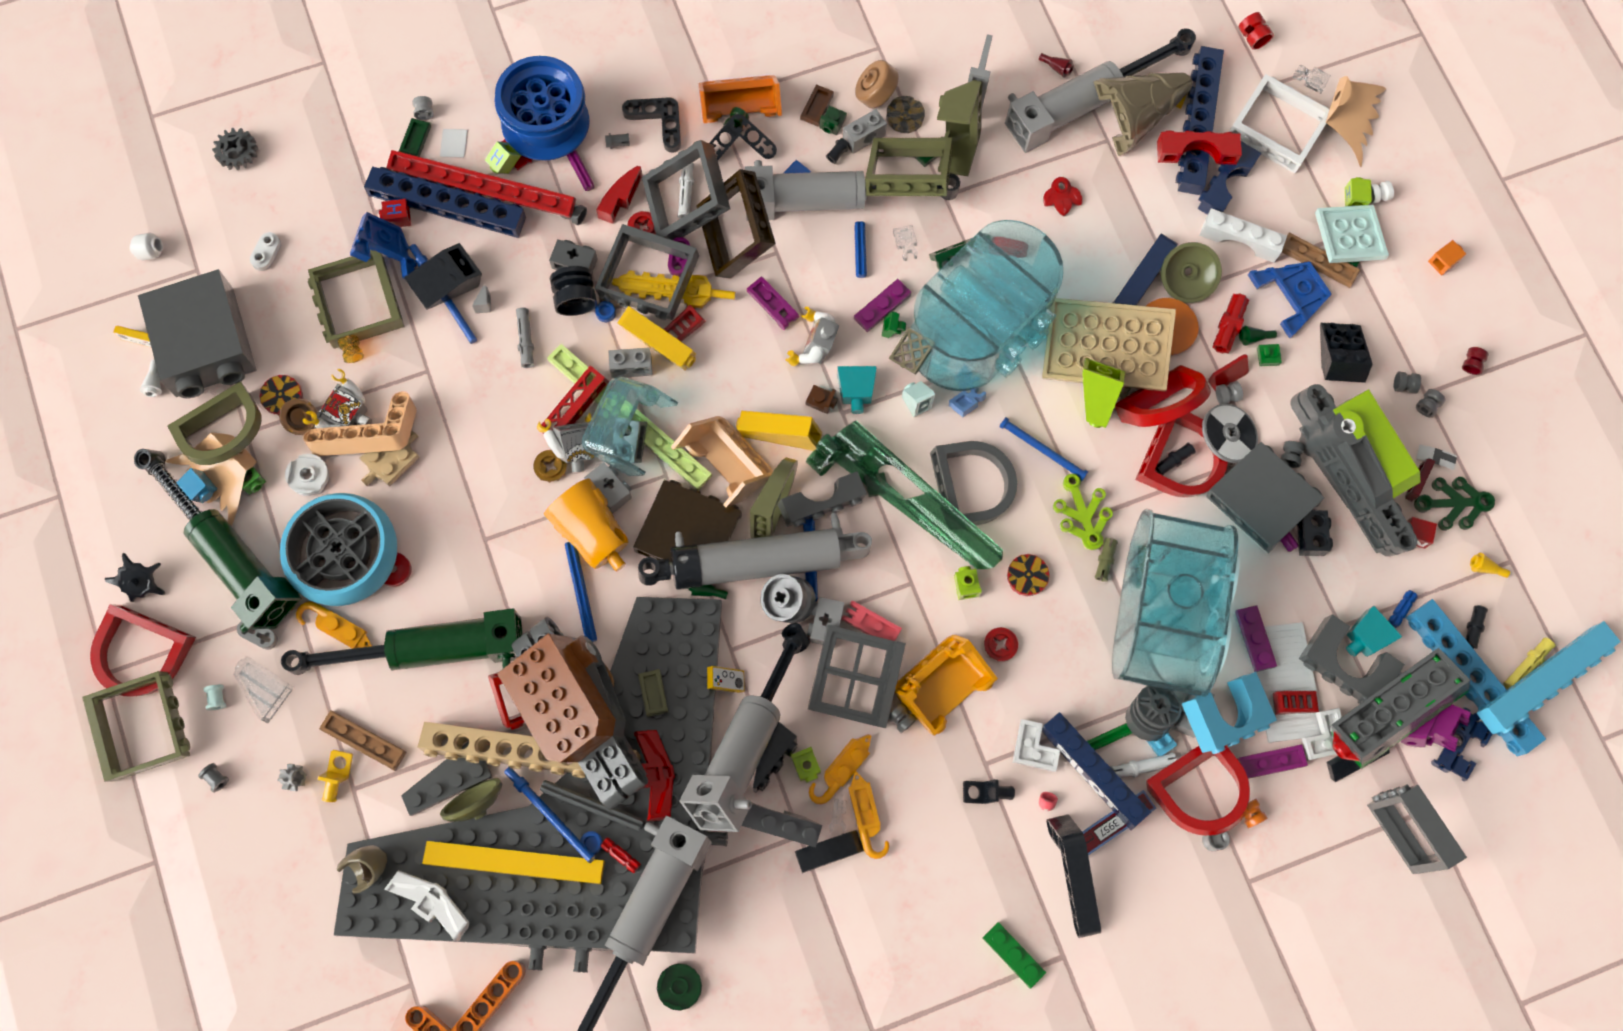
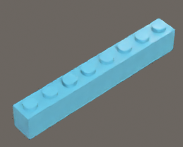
[1476,621,1621,734]

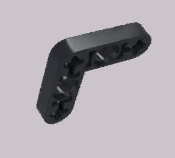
[622,97,681,153]
[709,113,777,160]

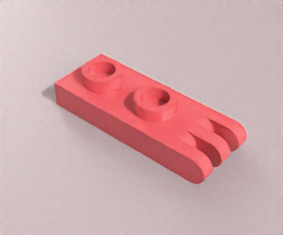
[841,601,902,641]

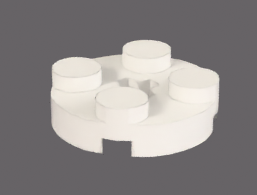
[285,453,330,496]

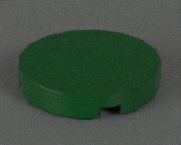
[656,963,702,1011]

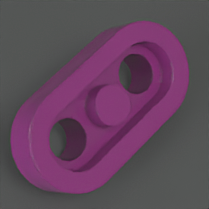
[668,237,690,277]

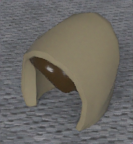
[337,845,387,894]

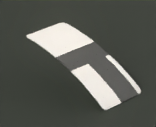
[1416,444,1457,470]

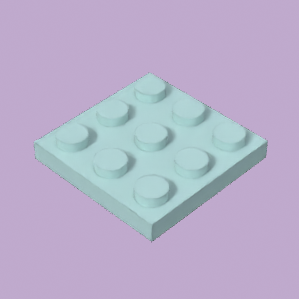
[1315,205,1389,263]

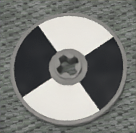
[1202,404,1258,463]

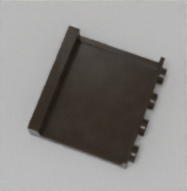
[633,479,742,562]

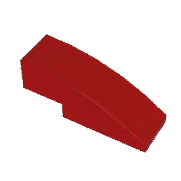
[596,165,643,224]

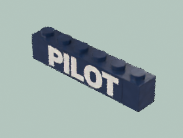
[1041,712,1152,831]

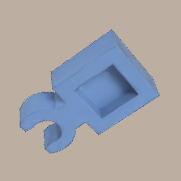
[949,385,986,418]

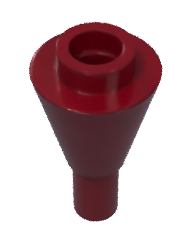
[1038,53,1074,78]

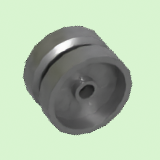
[760,574,816,623]

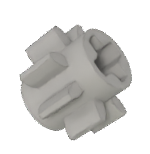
[277,764,307,791]

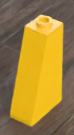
[617,306,696,371]
[736,410,823,452]

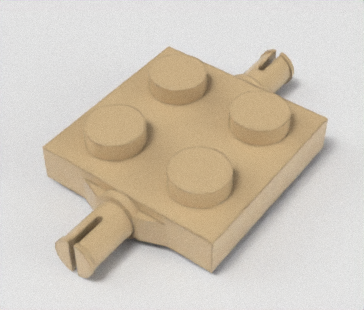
[359,430,420,487]

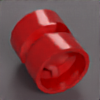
[1238,12,1274,50]

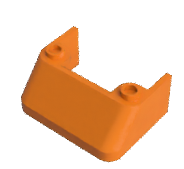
[698,75,782,123]

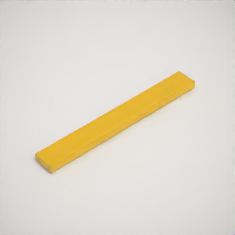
[422,841,605,884]

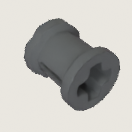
[198,763,229,793]

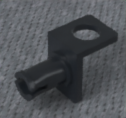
[963,779,1015,804]

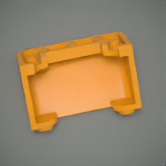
[895,635,998,736]

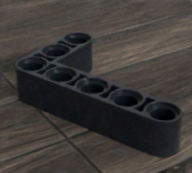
[1046,814,1101,938]

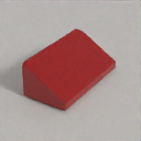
[1208,354,1249,390]

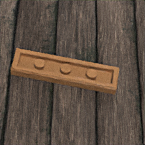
[1282,232,1360,288]
[319,710,407,771]

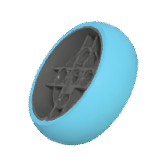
[280,493,397,606]

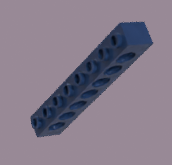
[1175,46,1224,195]
[364,166,526,238]

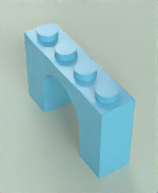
[1181,672,1277,754]

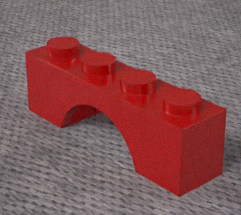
[1157,130,1242,165]

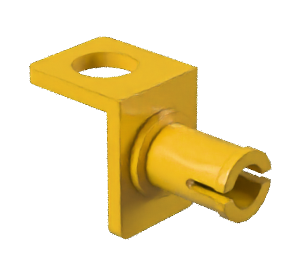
[318,750,353,802]

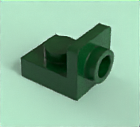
[819,105,847,135]

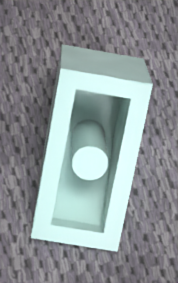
[902,381,935,417]

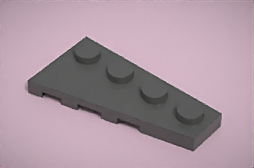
[401,741,493,816]

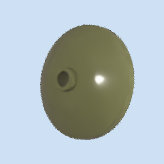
[1161,242,1222,303]
[440,778,502,822]

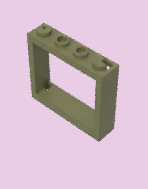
[865,138,953,196]
[307,250,405,349]
[82,671,190,782]

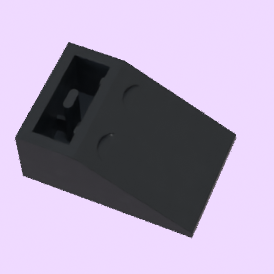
[405,243,482,310]
[1320,322,1373,383]
[753,722,798,793]

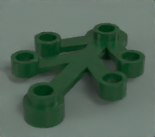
[1414,477,1495,531]

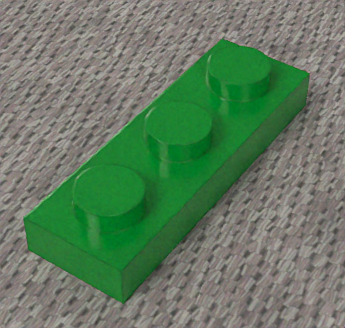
[982,922,1047,989]

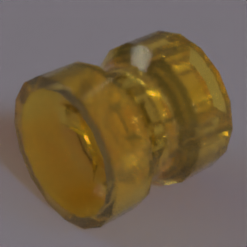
[338,335,364,363]

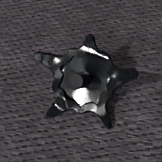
[104,553,165,602]

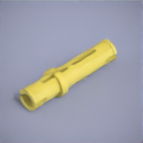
[1503,637,1556,689]

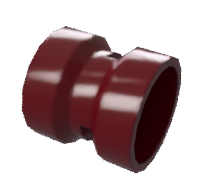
[1462,347,1489,375]

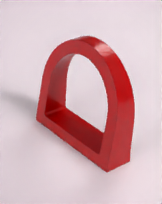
[1114,365,1211,427]
[1135,413,1228,497]
[90,604,196,697]
[1146,745,1250,836]

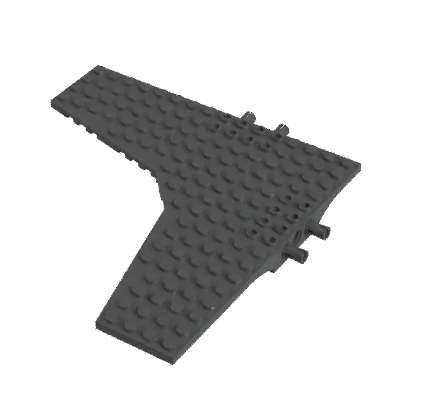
[334,597,728,973]

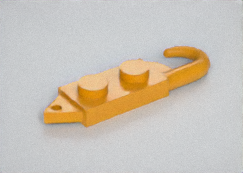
[296,601,372,649]

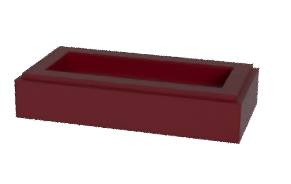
[1405,458,1436,502]

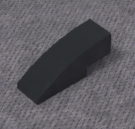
[795,830,864,874]

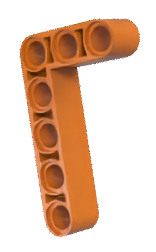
[405,961,526,1031]

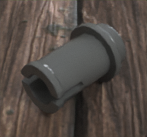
[605,133,630,149]

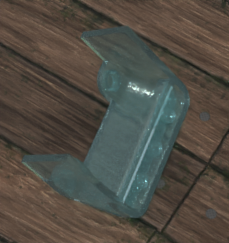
[582,376,678,476]

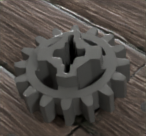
[212,128,259,170]

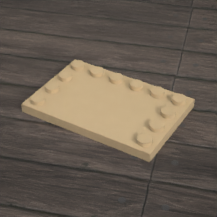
[1042,298,1176,391]

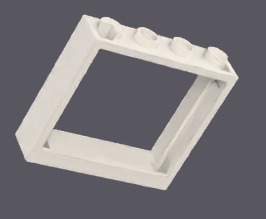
[1229,74,1330,174]

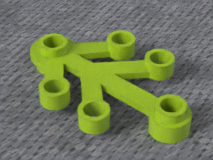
[1053,474,1113,550]

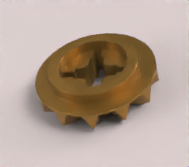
[533,450,567,483]

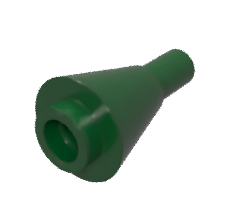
[1239,326,1277,346]
[688,584,728,600]

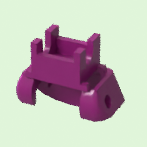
[1401,704,1471,752]

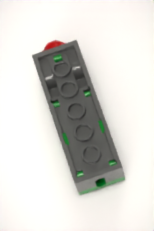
[1332,648,1471,769]

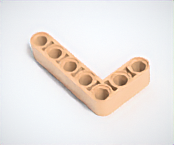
[303,391,417,456]

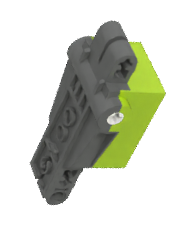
[1290,384,1420,557]

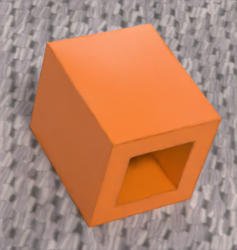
[1428,240,1466,276]

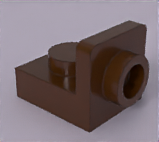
[805,385,838,414]

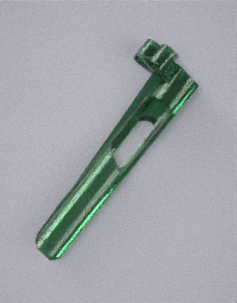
[806,420,1003,570]

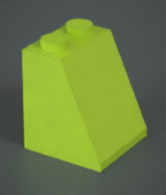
[1082,358,1125,428]

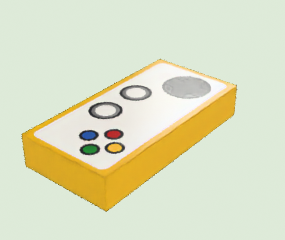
[113,325,151,347]
[707,666,745,693]

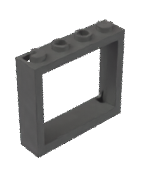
[642,140,731,240]
[595,224,699,320]
[1367,784,1467,874]

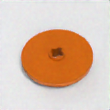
[1146,298,1199,355]

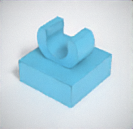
[1147,732,1177,756]

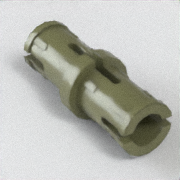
[1094,538,1118,582]

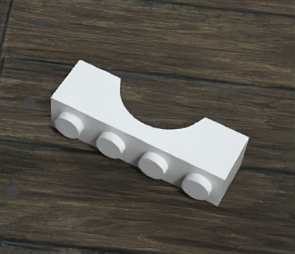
[1199,208,1287,263]

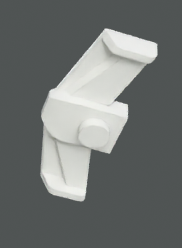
[384,870,469,942]

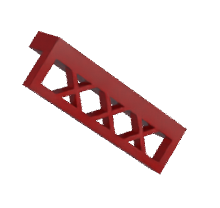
[541,365,610,434]

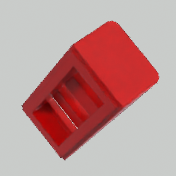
[663,305,706,342]
[1272,691,1319,715]

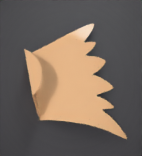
[1325,76,1386,167]
[165,433,257,526]

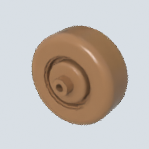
[855,60,899,108]

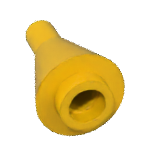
[1470,552,1510,578]

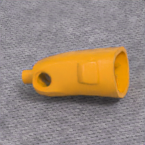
[544,478,629,572]

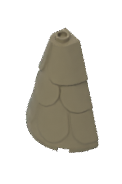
[1093,73,1192,156]

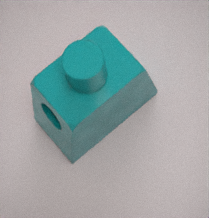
[837,366,877,414]
[1346,606,1402,657]

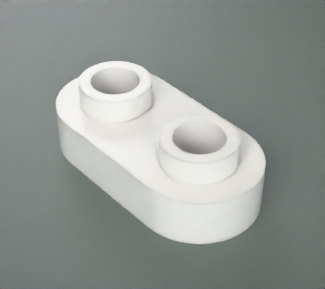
[250,232,281,271]

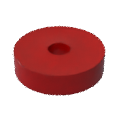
[384,552,412,587]

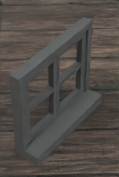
[807,625,906,728]

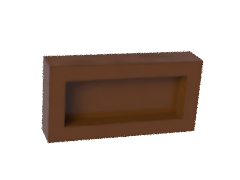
[800,84,834,127]

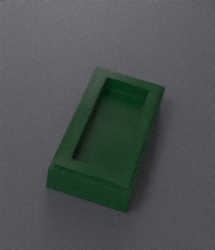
[398,118,431,157]

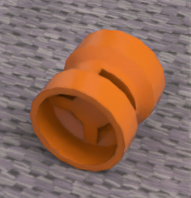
[1244,798,1268,828]

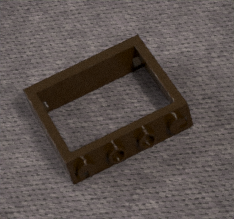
[696,169,776,279]

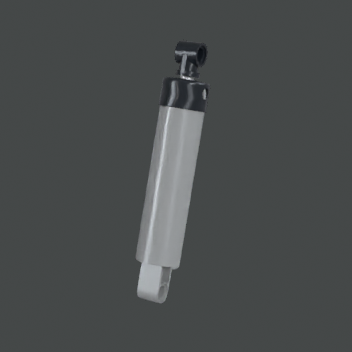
[638,513,872,590]

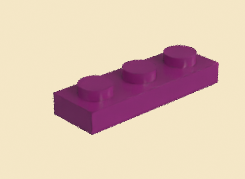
[854,279,912,332]
[1235,605,1277,672]
[1237,744,1308,779]

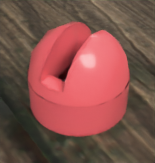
[1039,792,1058,811]

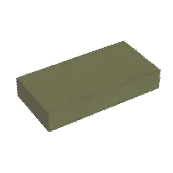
[638,669,669,717]

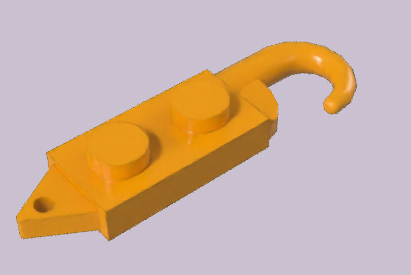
[808,734,871,805]
[848,771,890,859]

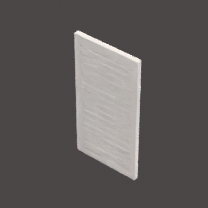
[1257,622,1321,743]

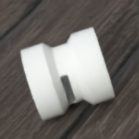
[1370,181,1394,204]

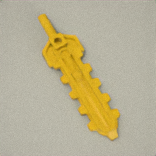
[612,270,736,309]

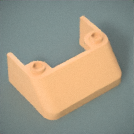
[671,416,773,507]

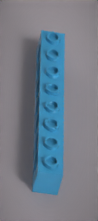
[1405,599,1546,757]

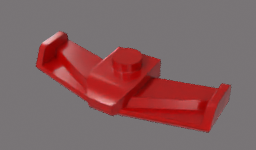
[633,730,675,821]

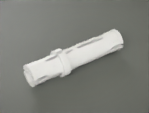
[678,162,695,219]
[1111,753,1177,778]

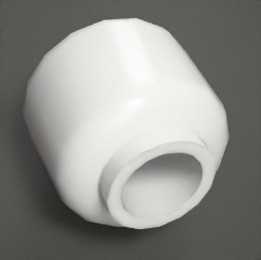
[130,233,163,261]

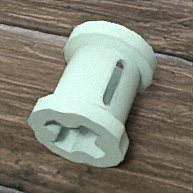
[203,684,227,711]

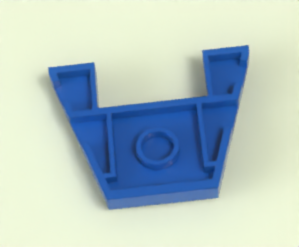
[350,212,417,279]
[1248,262,1332,339]

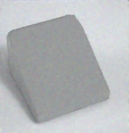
[472,285,491,313]

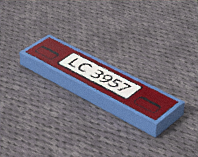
[1082,790,1157,855]

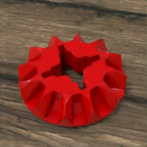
[627,211,656,235]
[984,627,1018,662]

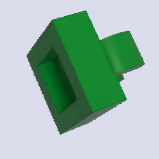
[881,311,906,338]
[1257,344,1282,366]

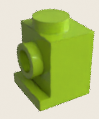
[954,566,982,600]
[791,747,821,783]

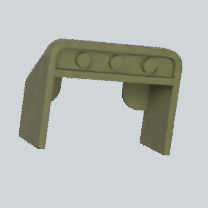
[937,80,982,177]

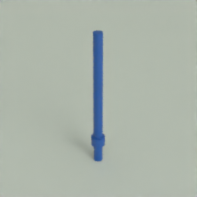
[409,244,477,344]
[504,767,595,863]

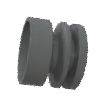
[1125,684,1182,741]

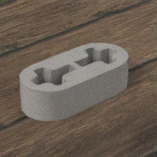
[237,621,278,650]

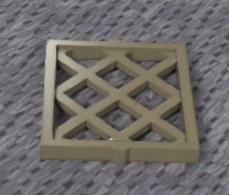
[889,327,936,375]

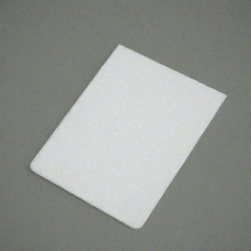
[440,129,467,158]

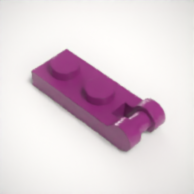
[747,276,799,330]

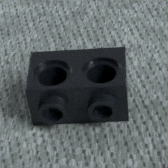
[1297,510,1333,556]

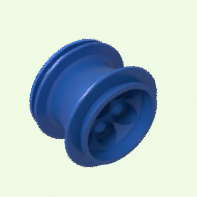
[494,55,590,160]

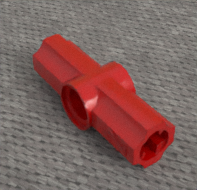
[1212,293,1249,354]

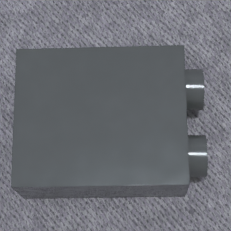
[138,269,257,399]

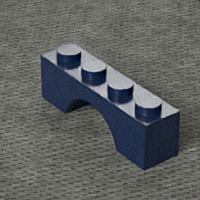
[1197,141,1261,215]

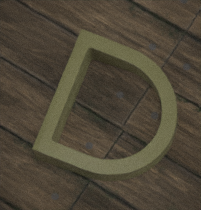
[167,381,262,465]
[750,457,798,538]

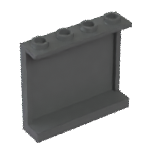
[1206,442,1325,554]

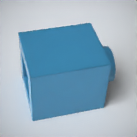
[176,468,218,503]

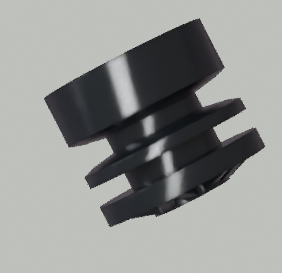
[549,266,597,316]

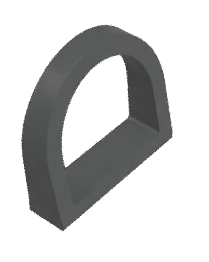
[930,441,1017,531]

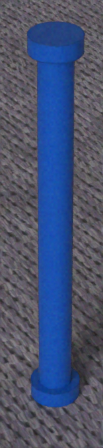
[999,417,1089,482]

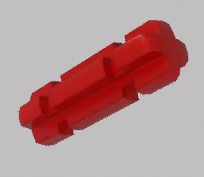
[601,838,641,873]

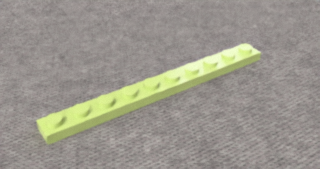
[547,344,712,490]

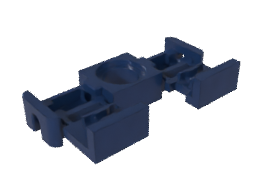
[1431,707,1493,782]

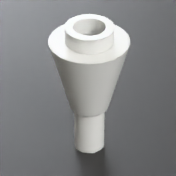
[140,360,162,397]

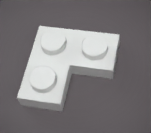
[1302,708,1342,760]
[1012,719,1060,772]

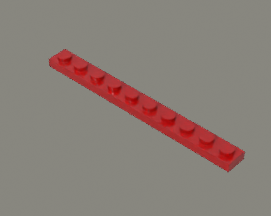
[386,150,576,218]

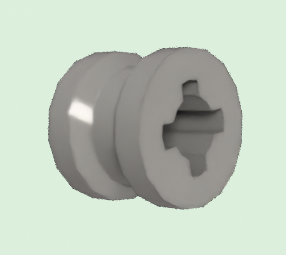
[412,96,434,120]

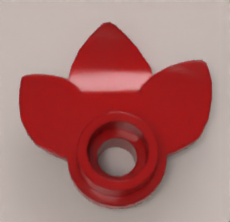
[1043,177,1082,216]

